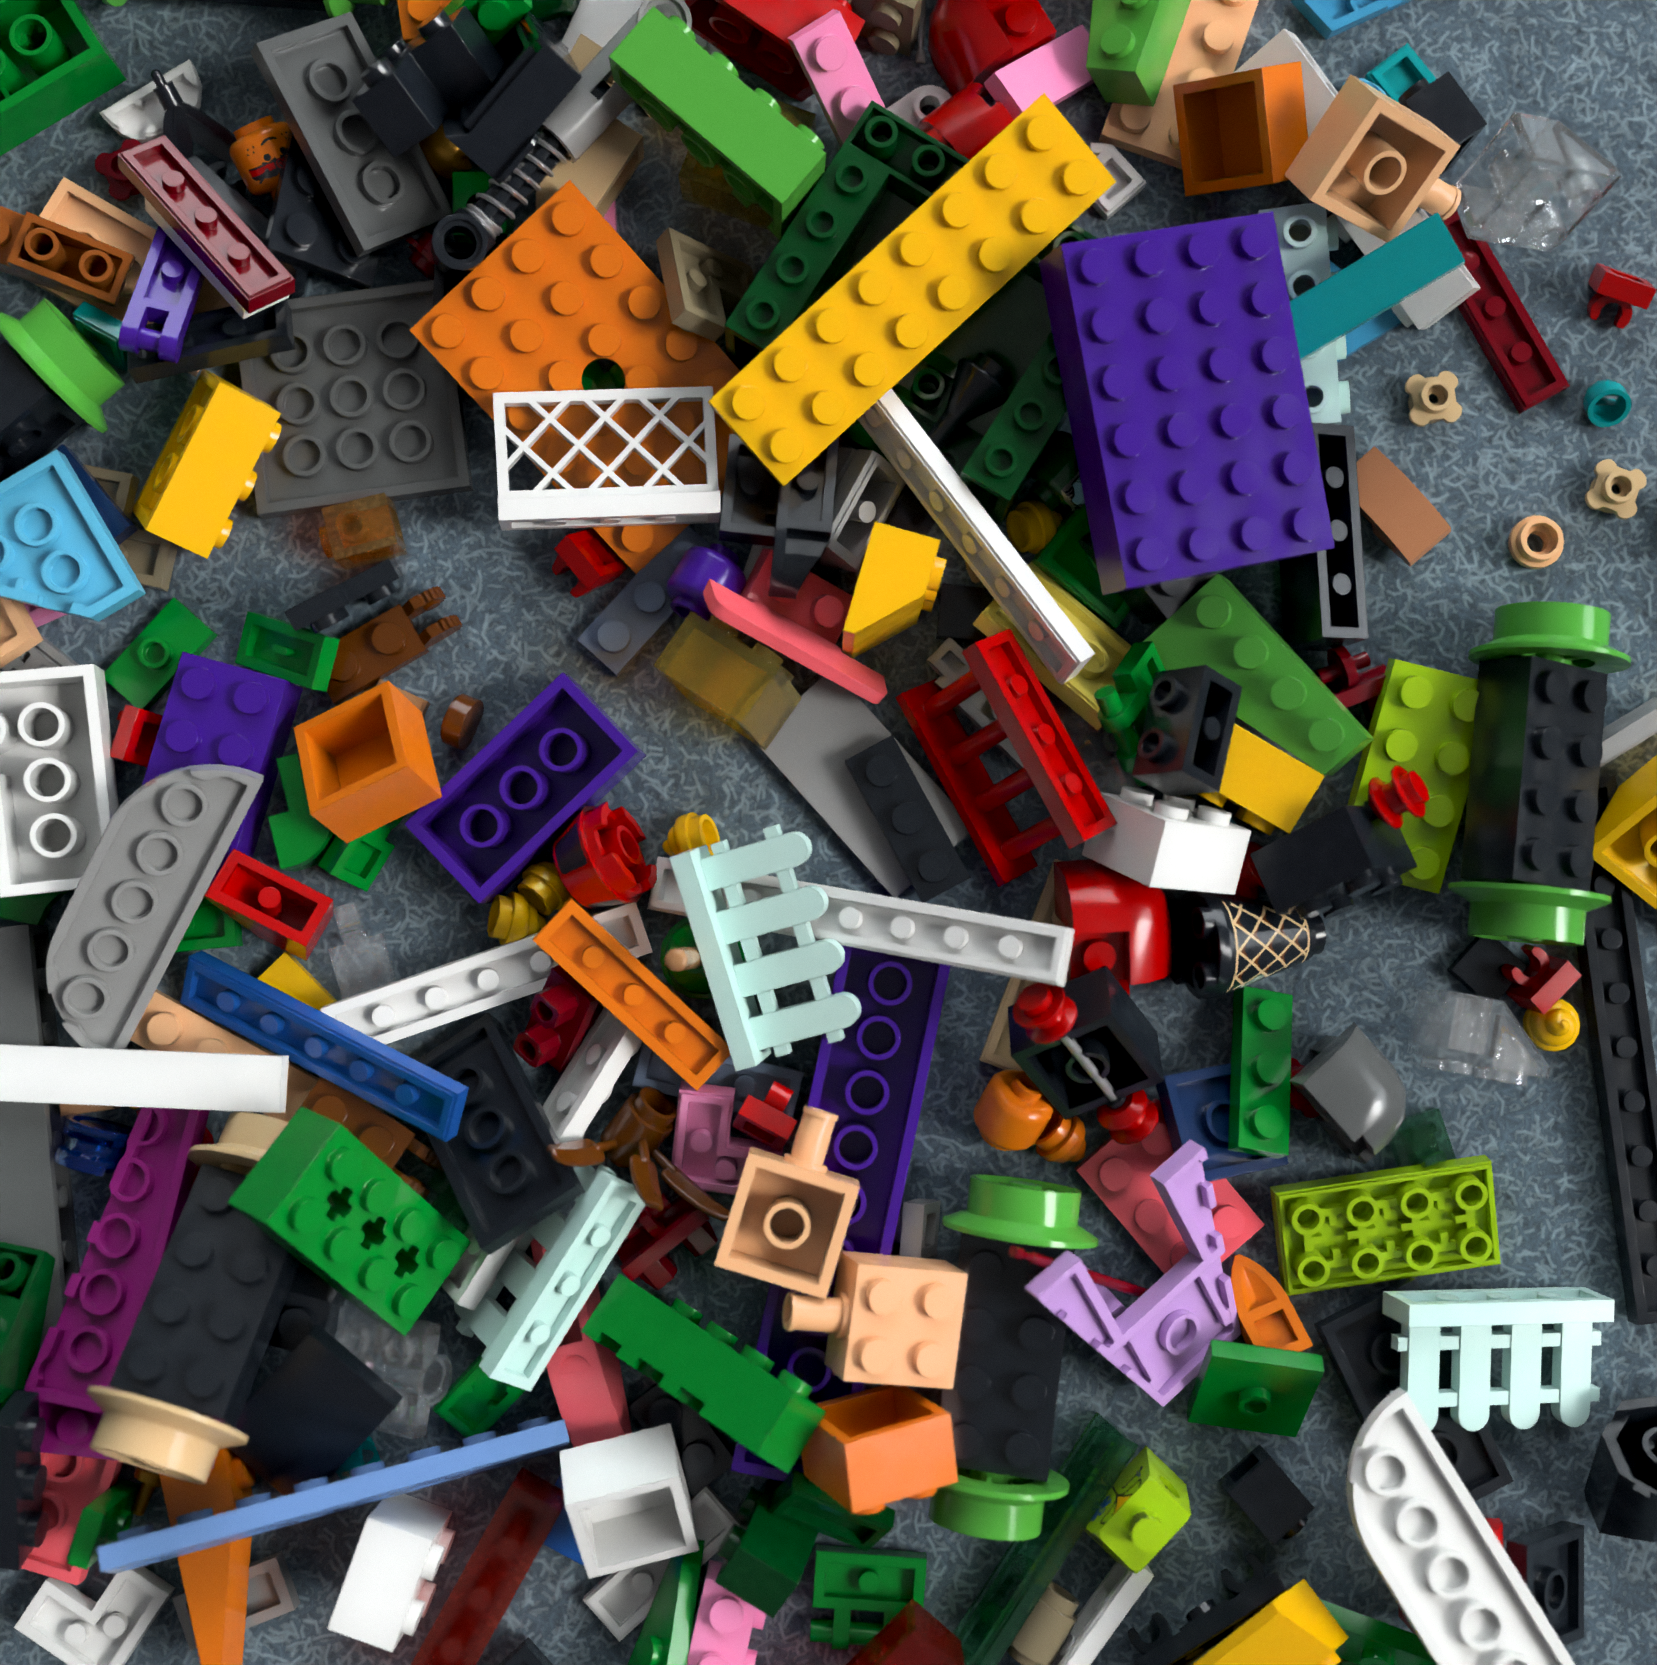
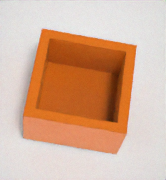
[1173,61,1308,196]
[294,680,442,843]
[801,1384,958,1515]

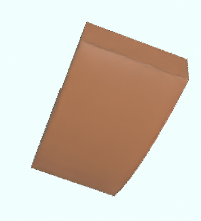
[1356,446,1451,567]

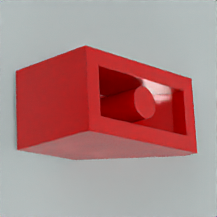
[205,848,333,961]

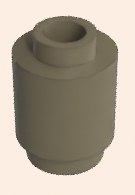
[1003,1578,1080,1665]

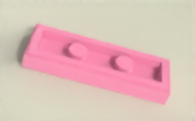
[983,24,1095,120]

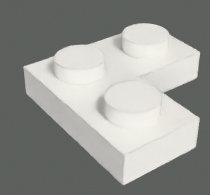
[14,1566,175,1665]

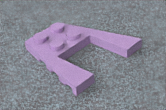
[1025,1140,1241,1407]

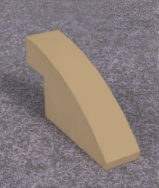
[536,34,644,217]

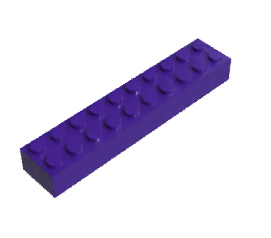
[731,946,950,1482]

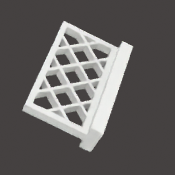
[493,386,721,531]

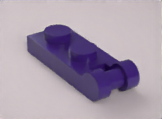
[118,225,205,364]

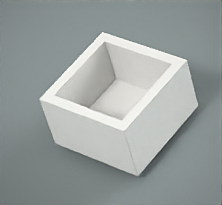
[1082,786,1251,895]
[559,1423,699,1579]
[327,1494,456,1652]

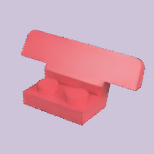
[703,548,888,704]

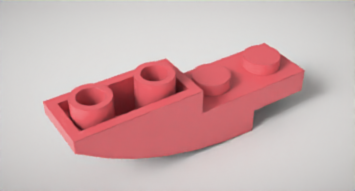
[531,1239,632,1447]

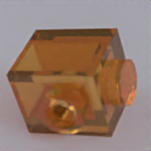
[319,492,408,570]

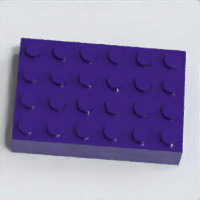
[1039,211,1335,595]

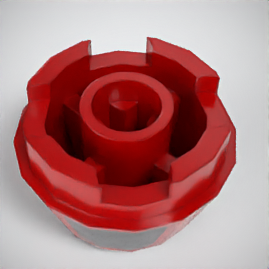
[553,801,657,908]

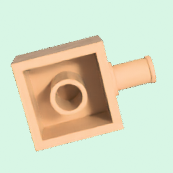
[1284,74,1461,242]
[714,1105,860,1300]
[782,1251,968,1389]

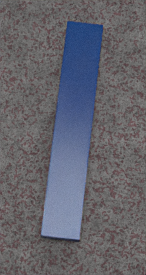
[180,950,469,1142]

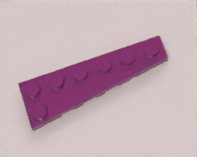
[24,1107,210,1414]

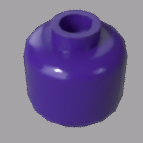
[666,543,746,628]

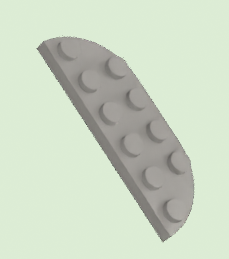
[46,764,264,1049]

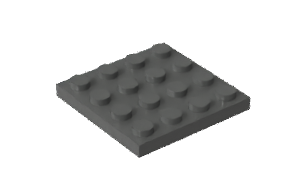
[239,280,474,519]

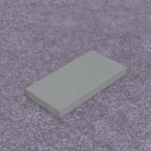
[752,677,969,898]

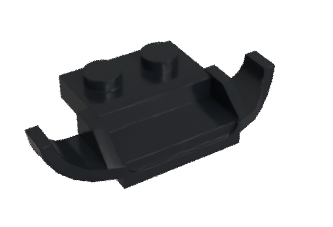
[719,434,839,599]

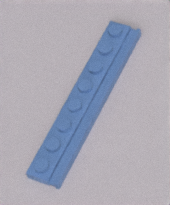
[97,1416,570,1574]

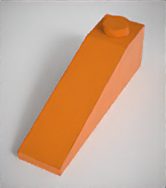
[159,1448,256,1665]

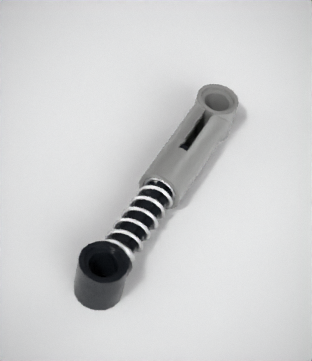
[431,0,692,278]

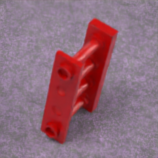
[895,628,1117,887]

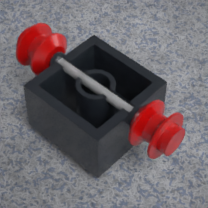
[1235,766,1429,920]
[1008,966,1164,1145]

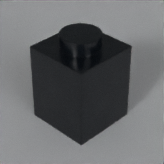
[1219,1444,1315,1545]

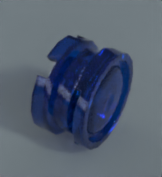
[53,1114,133,1176]

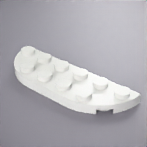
[1346,1387,1575,1665]

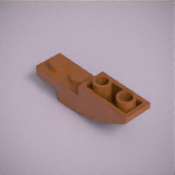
[0,206,135,307]

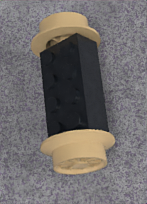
[86,1112,300,1484]

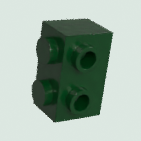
[715,1478,819,1618]

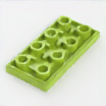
[1270,1155,1501,1296]

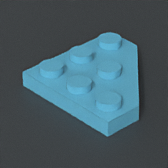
[0,449,146,622]

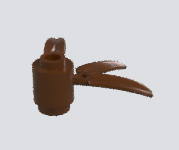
[546,1087,731,1222]

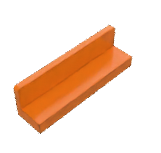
[532,896,731,1091]

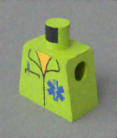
[1075,1446,1191,1574]

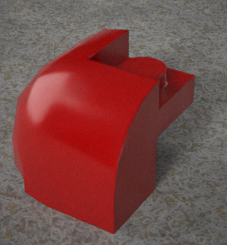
[928,0,1057,97]
[1053,859,1172,985]

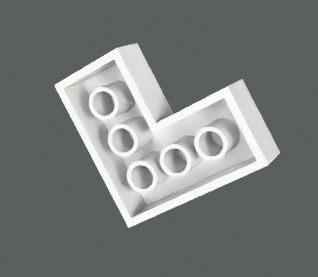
[0,664,119,897]

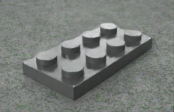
[250,12,453,257]

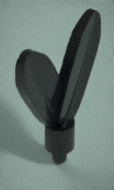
[151,69,237,163]

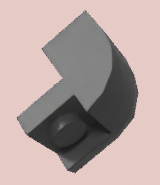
[1290,1023,1406,1164]

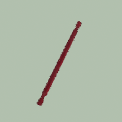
[1009,1246,1148,1297]

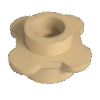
[1405,371,1462,427]
[1585,459,1647,520]

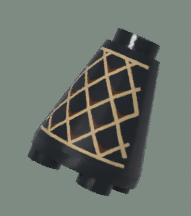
[1168,891,1326,999]

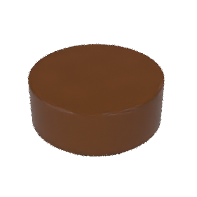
[440,694,484,750]

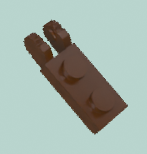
[327,586,462,705]
[297,1077,444,1200]

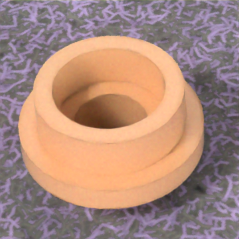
[1508,515,1564,569]

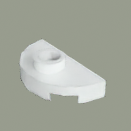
[99,59,202,144]

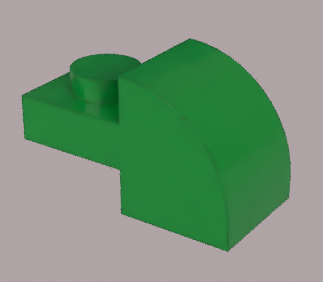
[268,753,336,872]

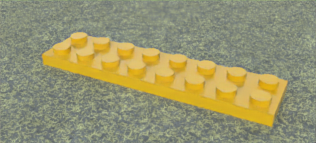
[708,93,1116,487]

